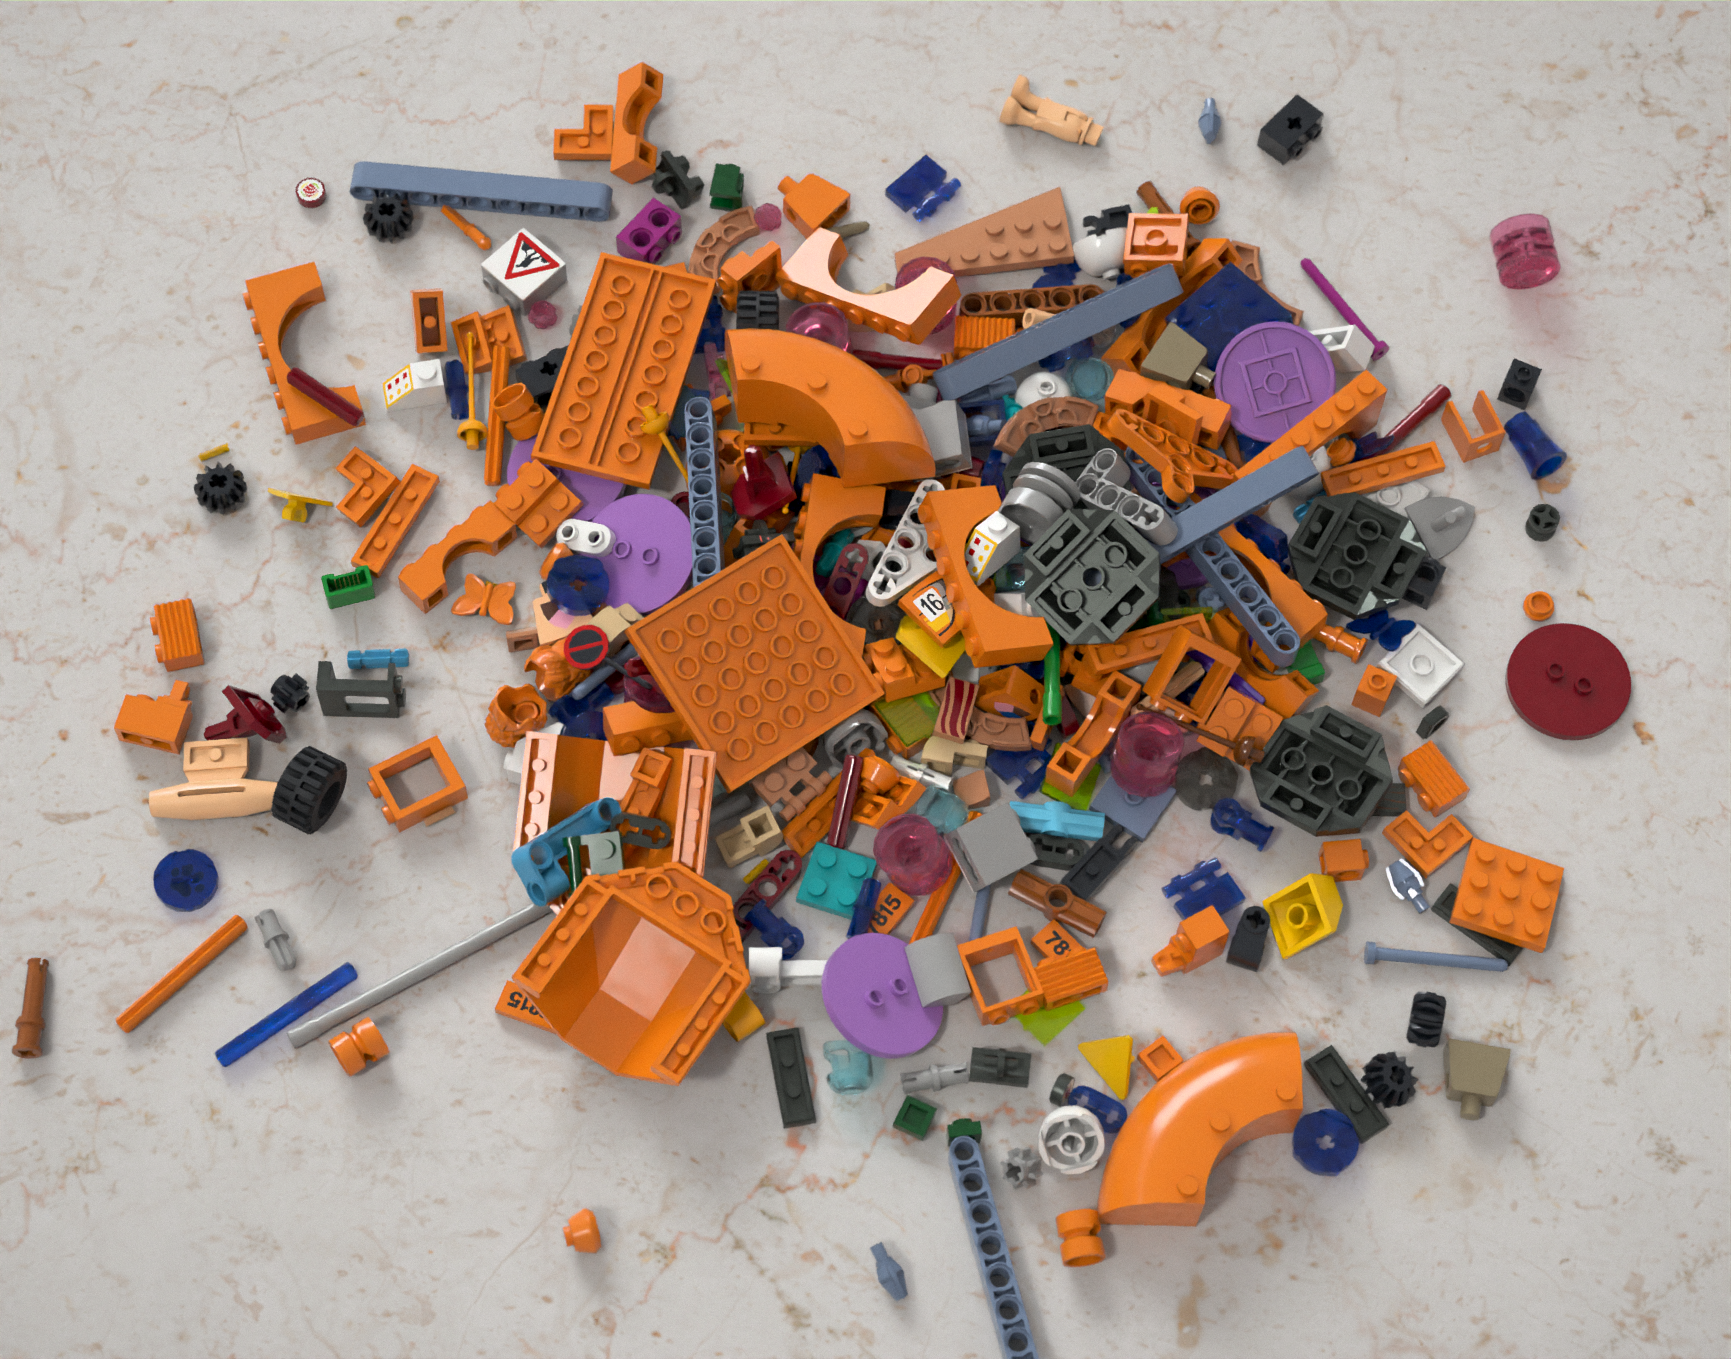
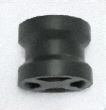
[1525,504,1560,542]

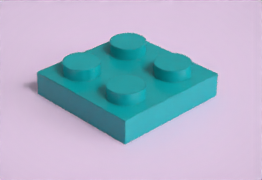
[796,842,877,921]

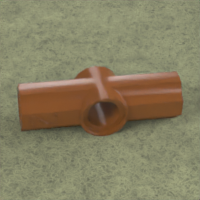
[1008,869,1107,938]

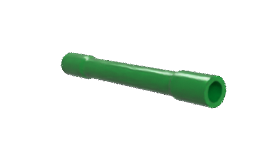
[1043,620,1062,725]

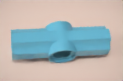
[1009,801,1105,841]

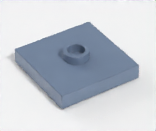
[1089,758,1177,843]

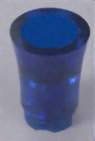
[1504,411,1567,480]

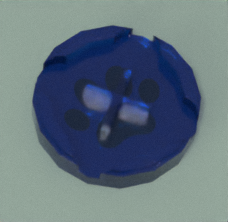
[153,849,219,912]

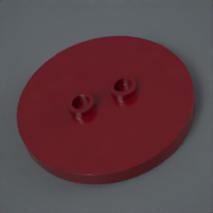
[1505,623,1631,740]

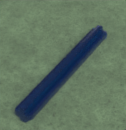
[214,962,358,1067]

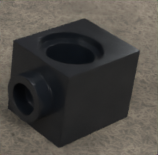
[1497,358,1542,411]
[1402,557,1447,610]

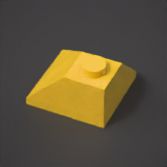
[895,616,965,679]
[1262,873,1343,959]

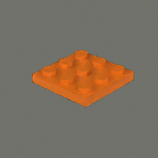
[1449,838,1564,953]

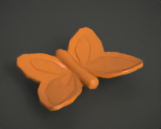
[451,573,516,625]

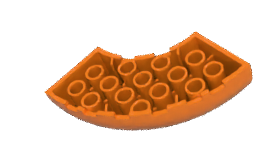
[725,328,936,488]
[1097,1032,1303,1227]

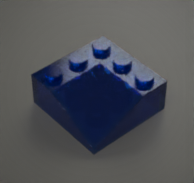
[1164,262,1293,372]

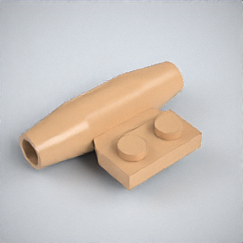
[149,738,278,820]

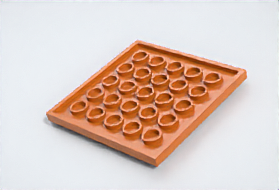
[624,534,885,794]

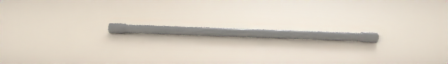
[286,790,752,1049]

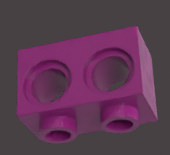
[616,197,682,264]

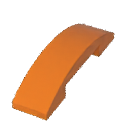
[587,747,673,863]

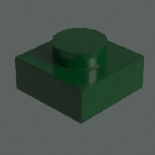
[893,1095,937,1141]
[946,1118,982,1147]

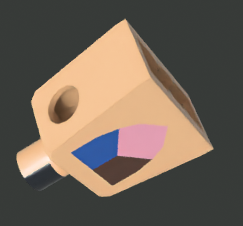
[532,579,593,647]

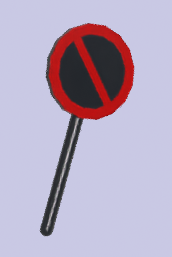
[564,625,652,690]

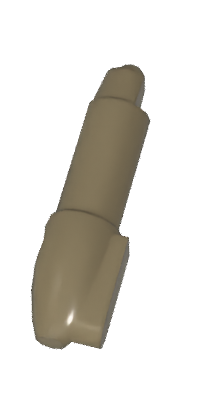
[827,221,870,238]

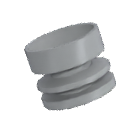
[998,462,1080,543]

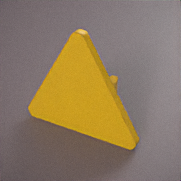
[268,488,333,523]
[1078,1035,1135,1100]

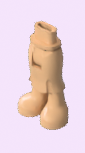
[999,74,1104,146]

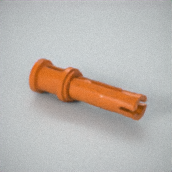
[1313,624,1368,664]

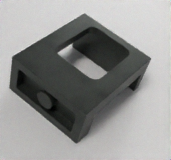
[316,661,406,718]

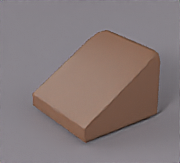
[506,627,539,652]
[952,770,990,812]

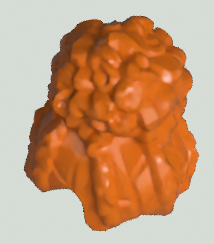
[524,638,593,702]
[484,684,548,748]

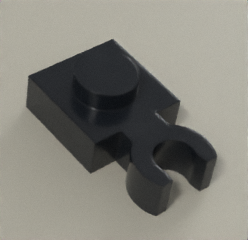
[1082,204,1132,237]

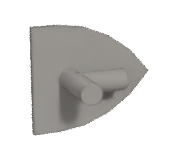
[1404,497,1475,560]

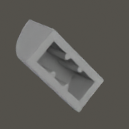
[904,932,971,1007]

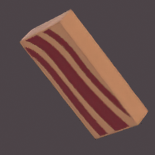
[932,676,980,744]

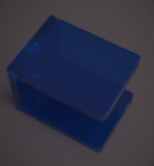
[957,399,1006,447]

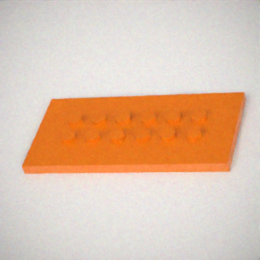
[531,252,717,490]

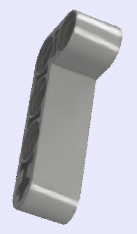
[1075,448,1178,545]

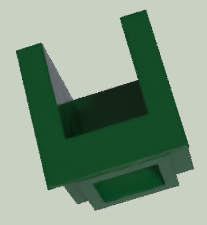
[709,163,744,212]

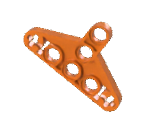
[1107,409,1238,503]

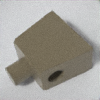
[1140,321,1217,390]
[1443,1038,1511,1120]

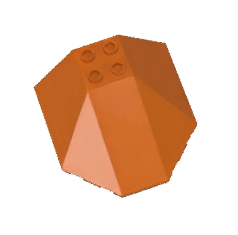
[513,731,717,915]
[511,861,751,1086]

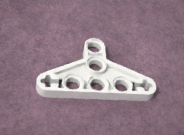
[866,479,945,607]

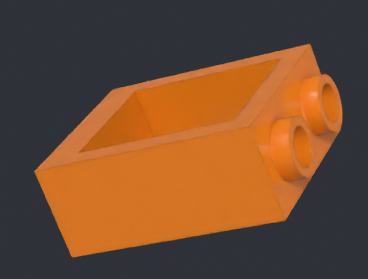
[1142,625,1242,725]
[367,735,468,832]
[957,926,1044,1026]

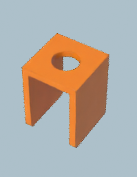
[1441,390,1506,463]

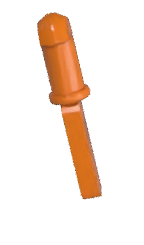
[441,205,491,250]

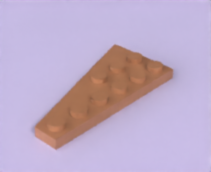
[894,187,1074,284]

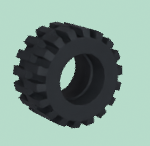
[736,291,779,330]
[272,746,347,835]

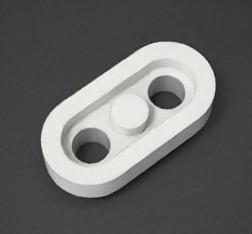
[556,519,616,557]

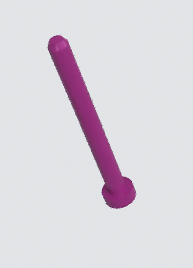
[1300,258,1389,361]

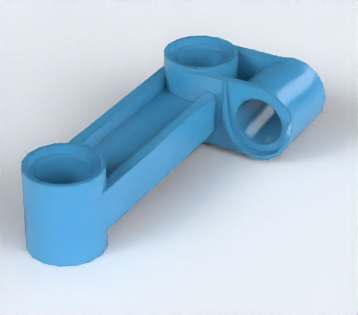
[511,797,621,907]

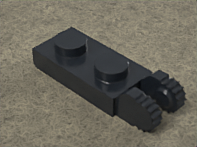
[1059,824,1139,902]

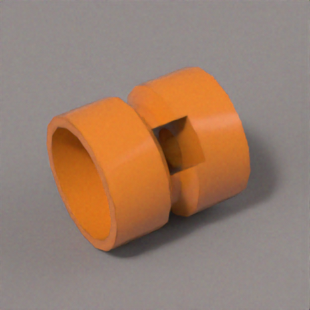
[492,383,545,441]
[328,1017,390,1077]
[1055,1209,1105,1267]

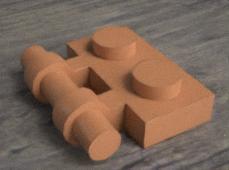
[749,747,832,822]

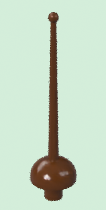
[1136,704,1265,767]

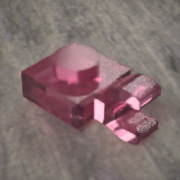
[704,343,732,400]

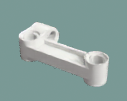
[749,947,827,994]

